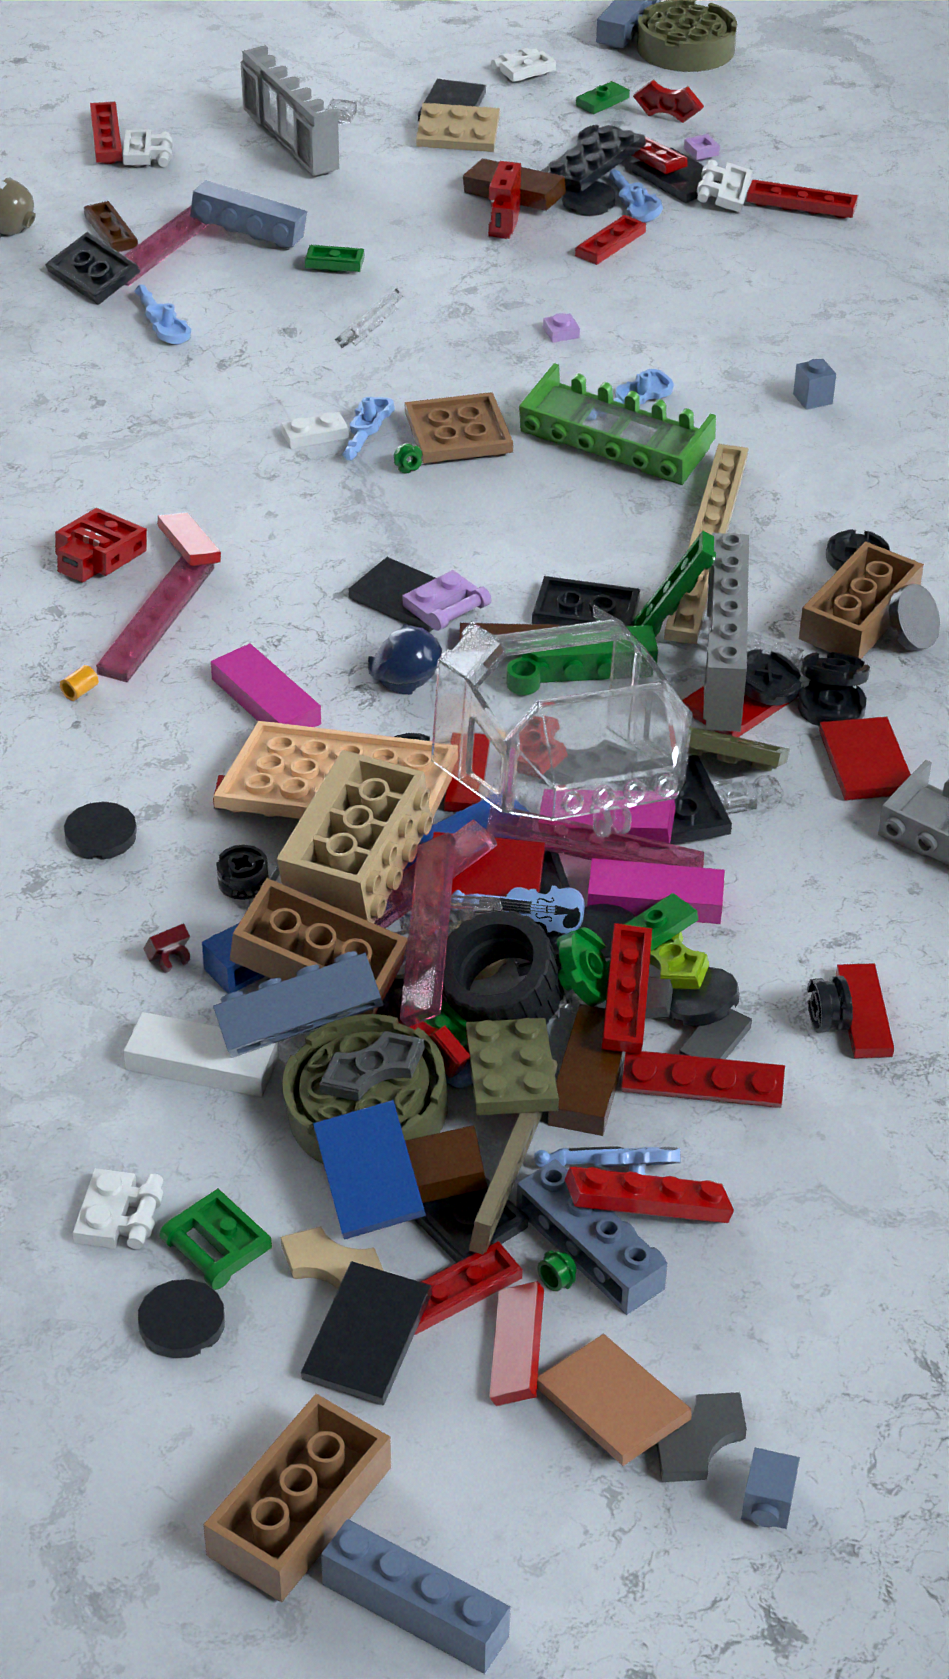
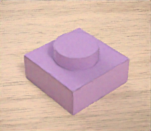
[684,134,720,160]
[543,313,580,343]

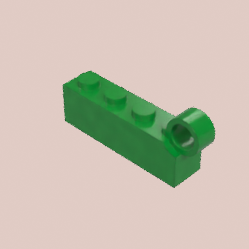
[506,625,658,695]

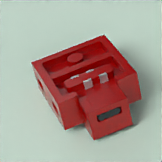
[488,161,521,239]
[55,507,147,583]

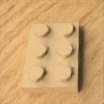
[416,103,500,152]

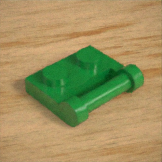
[159,1188,272,1290]

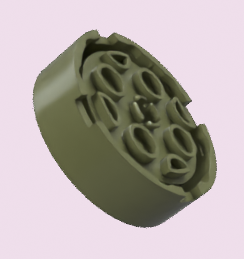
[637,0,737,72]
[282,1014,449,1164]

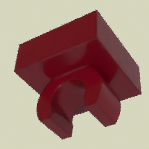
[143,923,191,973]

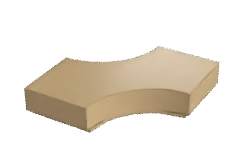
[281,1226,384,1289]

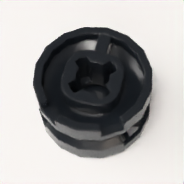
[216,844,269,900]
[807,976,853,1033]

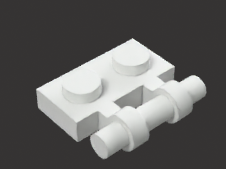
[491,48,556,82]
[123,129,173,167]
[697,160,752,212]
[73,1168,164,1249]

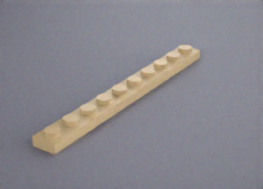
[664,444,749,644]

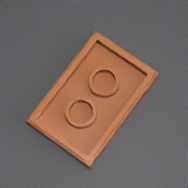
[537,1334,692,1466]

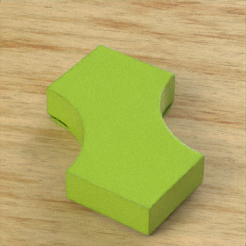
[650,932,709,989]

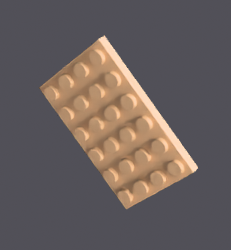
[214,721,462,820]

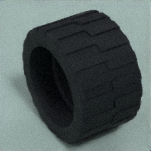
[436,910,564,1024]

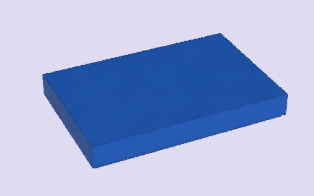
[313,1100,426,1240]

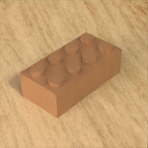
[799,541,924,659]
[230,878,408,1015]
[203,1393,391,1603]

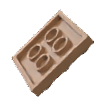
[405,392,513,463]

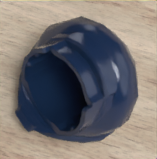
[368,624,442,695]

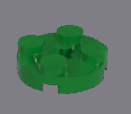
[557,927,610,1006]

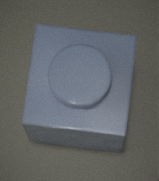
[793,358,836,410]
[741,1447,800,1529]

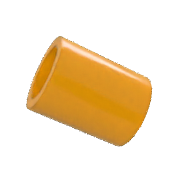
[60,665,99,701]

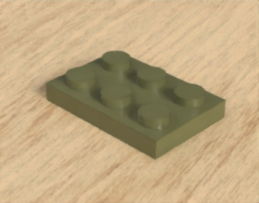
[674,726,790,771]
[466,1018,559,1115]

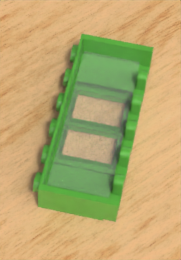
[519,363,716,485]

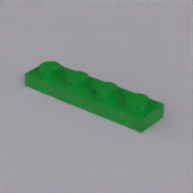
[632,531,716,637]

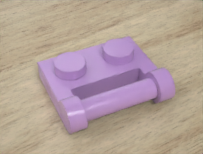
[402,570,491,631]

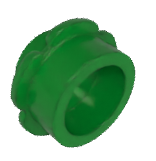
[393,444,423,473]
[537,1250,577,1292]

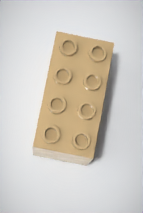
[277,750,433,923]

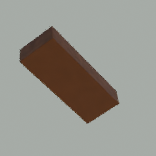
[463,158,566,211]
[548,1004,625,1136]
[405,1125,488,1203]

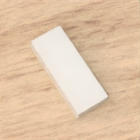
[124,1012,279,1097]

